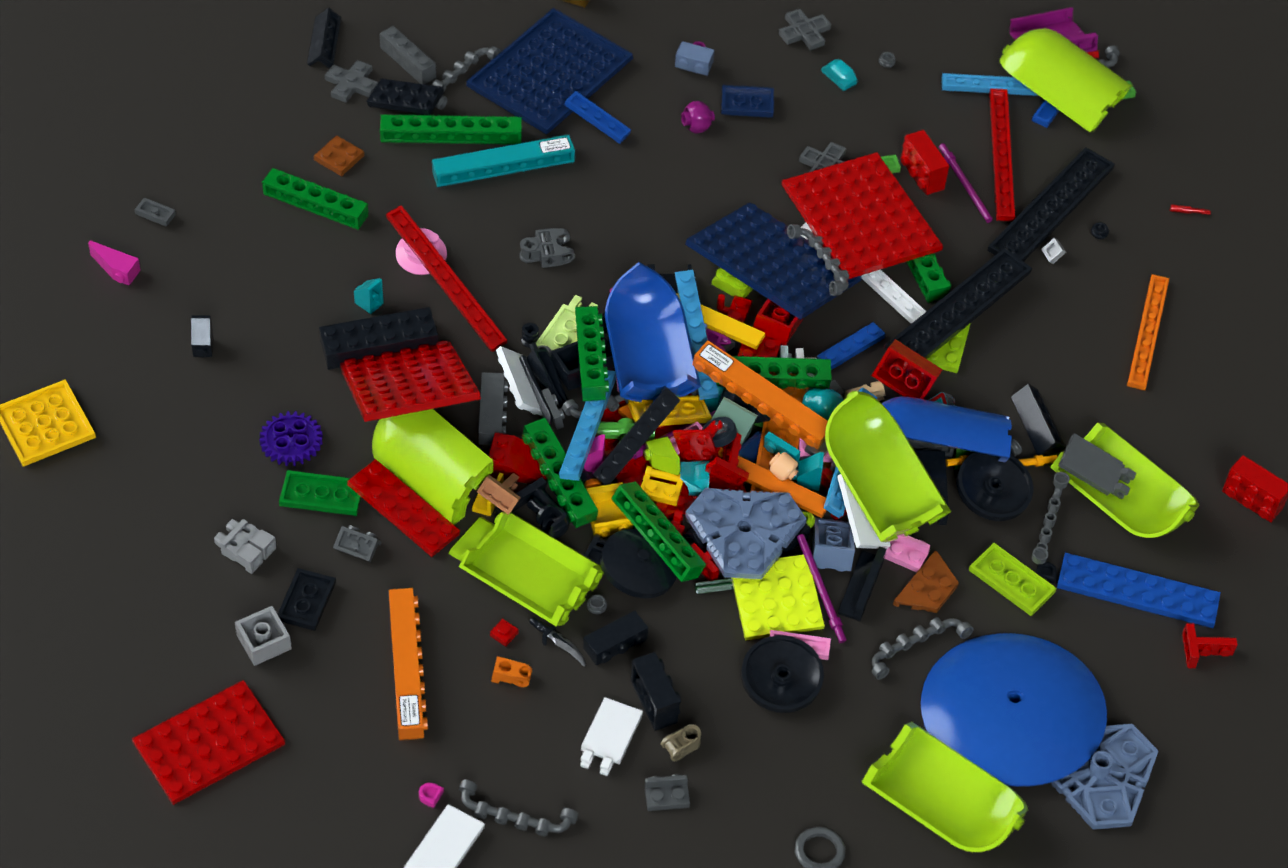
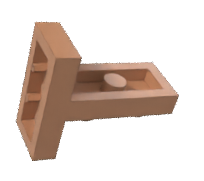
[477,473,521,515]

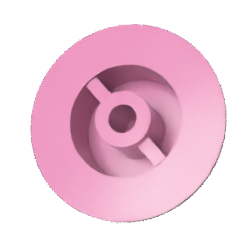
[396,228,447,275]

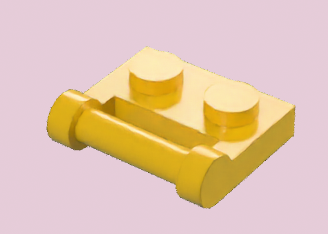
[641,466,684,506]

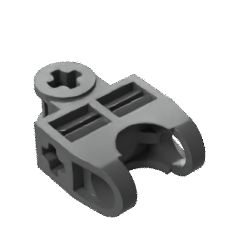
[519,228,575,268]

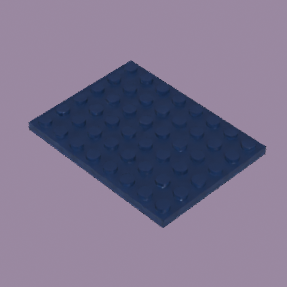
[467,8,633,134]
[685,202,862,320]

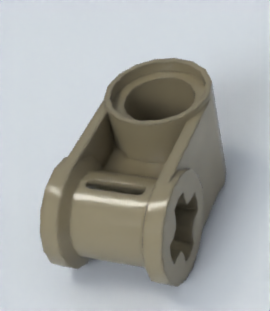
[661,724,701,762]

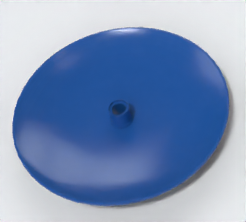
[921,633,1107,786]

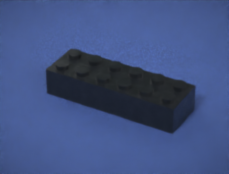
[319,307,438,370]

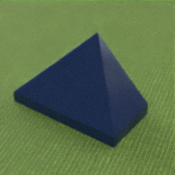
[738,431,761,464]

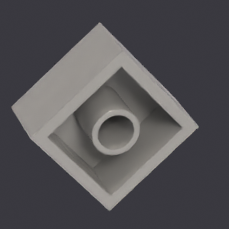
[235,606,291,666]

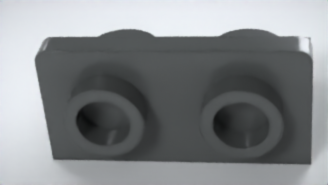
[333,525,382,562]
[645,774,690,811]

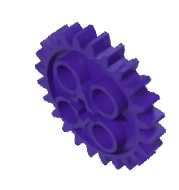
[259,411,323,466]

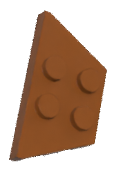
[893,551,959,613]

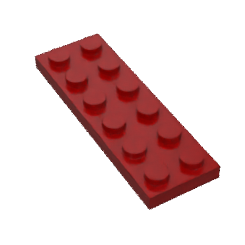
[347,459,460,557]

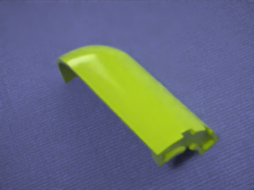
[999,28,1132,132]
[825,391,951,542]
[372,409,493,525]
[1050,423,1199,538]
[862,722,1028,852]

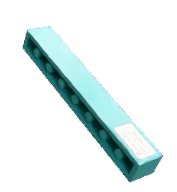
[432,135,575,187]

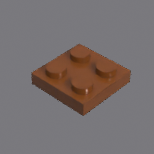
[314,135,364,176]

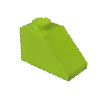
[644,436,680,475]

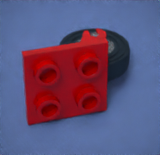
[673,417,737,460]

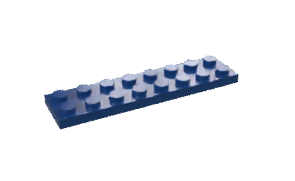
[1057,552,1221,628]

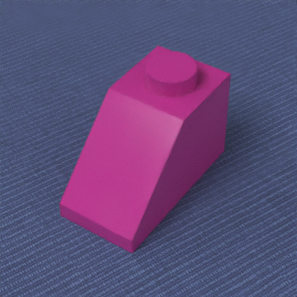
[584,434,605,472]

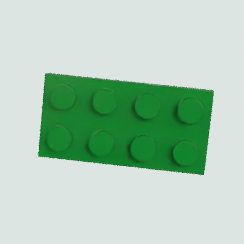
[279,470,361,516]

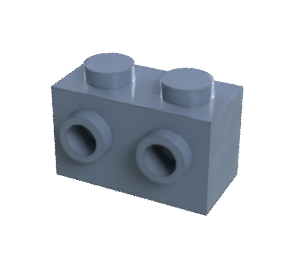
[675,41,715,75]

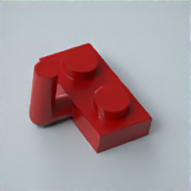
[717,294,752,323]

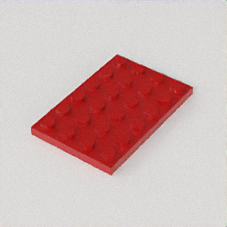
[132,680,285,805]

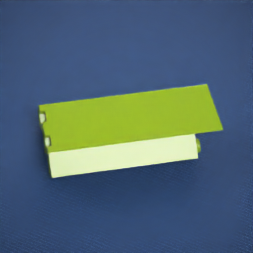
[448,512,604,627]

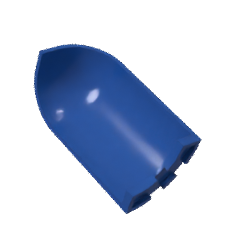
[605,262,701,402]
[881,396,1012,462]

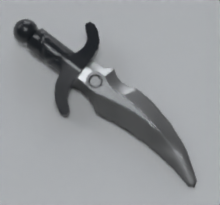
[529,617,586,666]

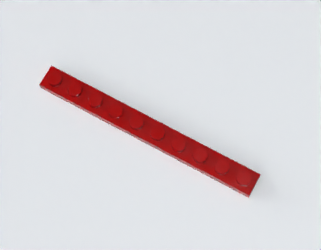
[989,88,1015,221]
[386,205,507,352]

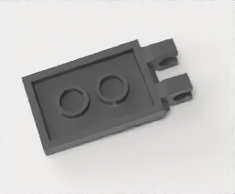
[1058,433,1136,499]

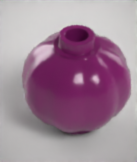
[681,101,715,133]

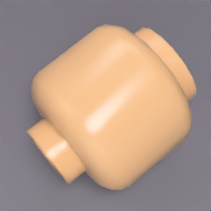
[769,452,798,481]

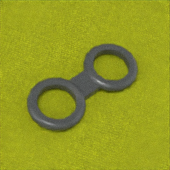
[795,827,845,868]

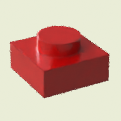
[490,619,518,647]

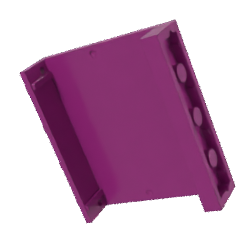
[1010,7,1098,53]

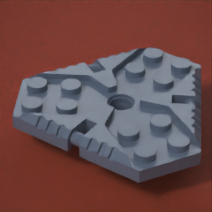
[685,488,806,579]
[1051,724,1158,829]

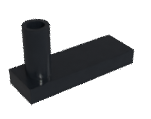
[494,477,557,517]

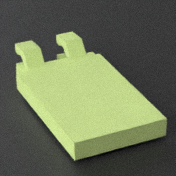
[536,295,598,351]

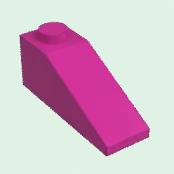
[88,241,141,286]

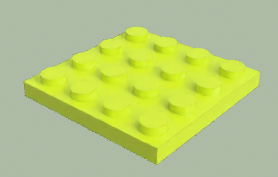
[731,554,825,640]

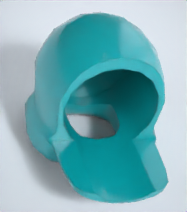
[802,388,844,420]

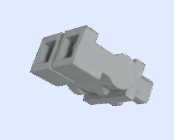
[214,519,276,574]

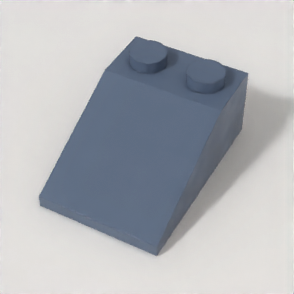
[812,517,855,572]

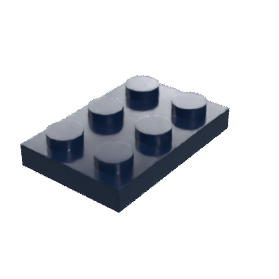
[721,85,774,118]

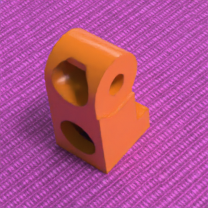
[491,656,533,687]

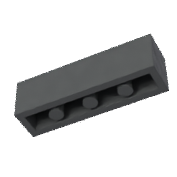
[380,26,436,84]
[479,372,508,445]

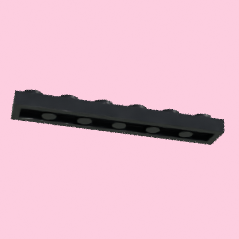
[591,387,680,485]

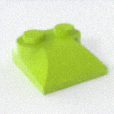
[712,268,753,298]

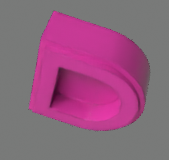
[419,783,444,808]

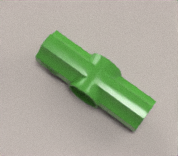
[597,418,655,441]

